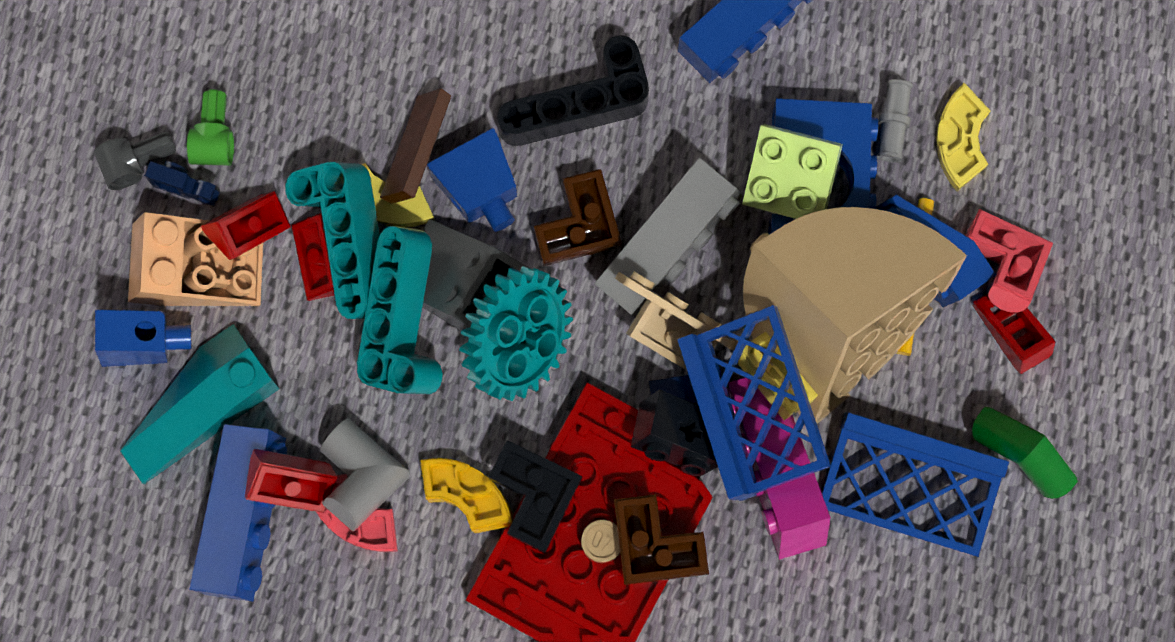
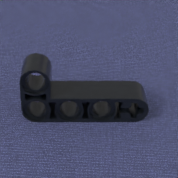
[497,35,649,146]

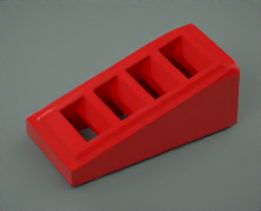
[972,293,1056,374]

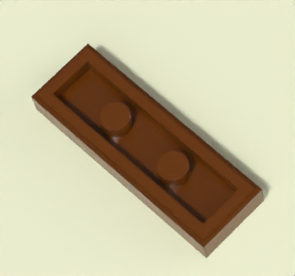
[380,88,451,204]

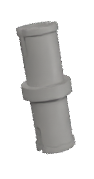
[877,79,913,163]

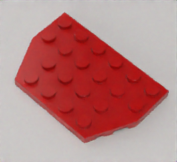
[466,383,713,642]

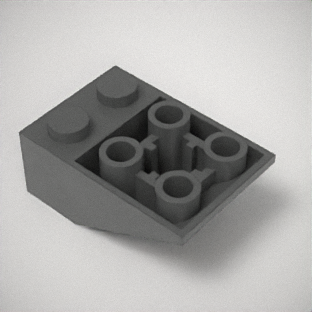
[422,219,531,330]

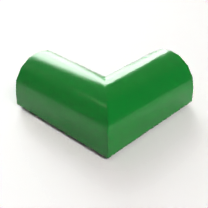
[972,406,1078,499]

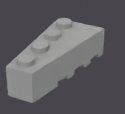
[594,157,743,316]

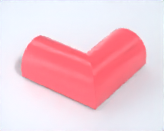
[965,209,1053,313]

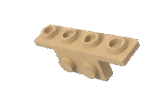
[615,271,740,370]

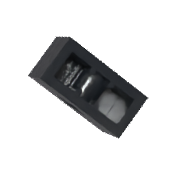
[631,389,718,476]

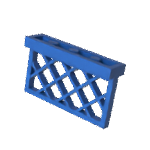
[677,305,831,501]
[822,412,1009,557]

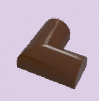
[534,169,622,267]
[614,494,709,585]

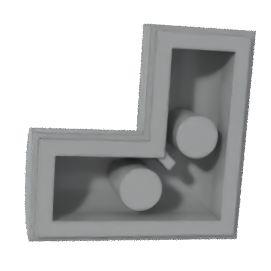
[320,418,410,532]

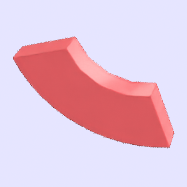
[316,474,398,552]

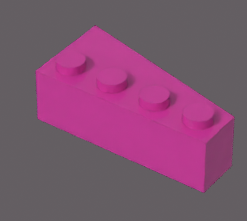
[728,377,831,560]

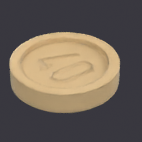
[581,520,620,563]

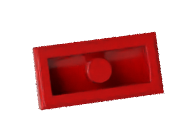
[201,191,291,260]
[292,212,335,301]
[245,449,338,513]

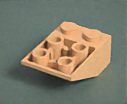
[128,212,263,306]

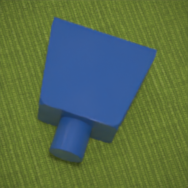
[427,128,517,232]
[95,310,192,367]

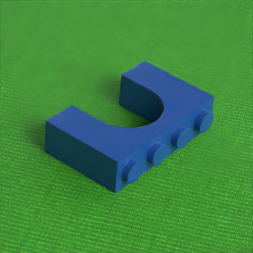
[768,98,878,235]

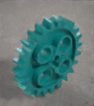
[459,266,573,401]

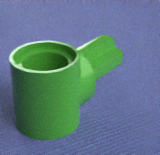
[187,89,234,166]

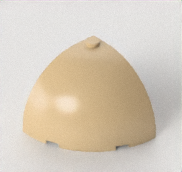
[743,207,967,424]

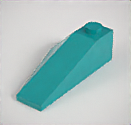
[120,324,280,484]

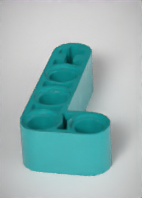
[285,162,380,319]
[357,226,443,394]

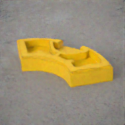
[420,458,514,534]

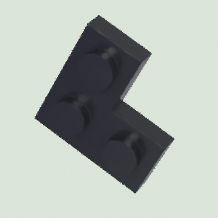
[488,440,582,554]

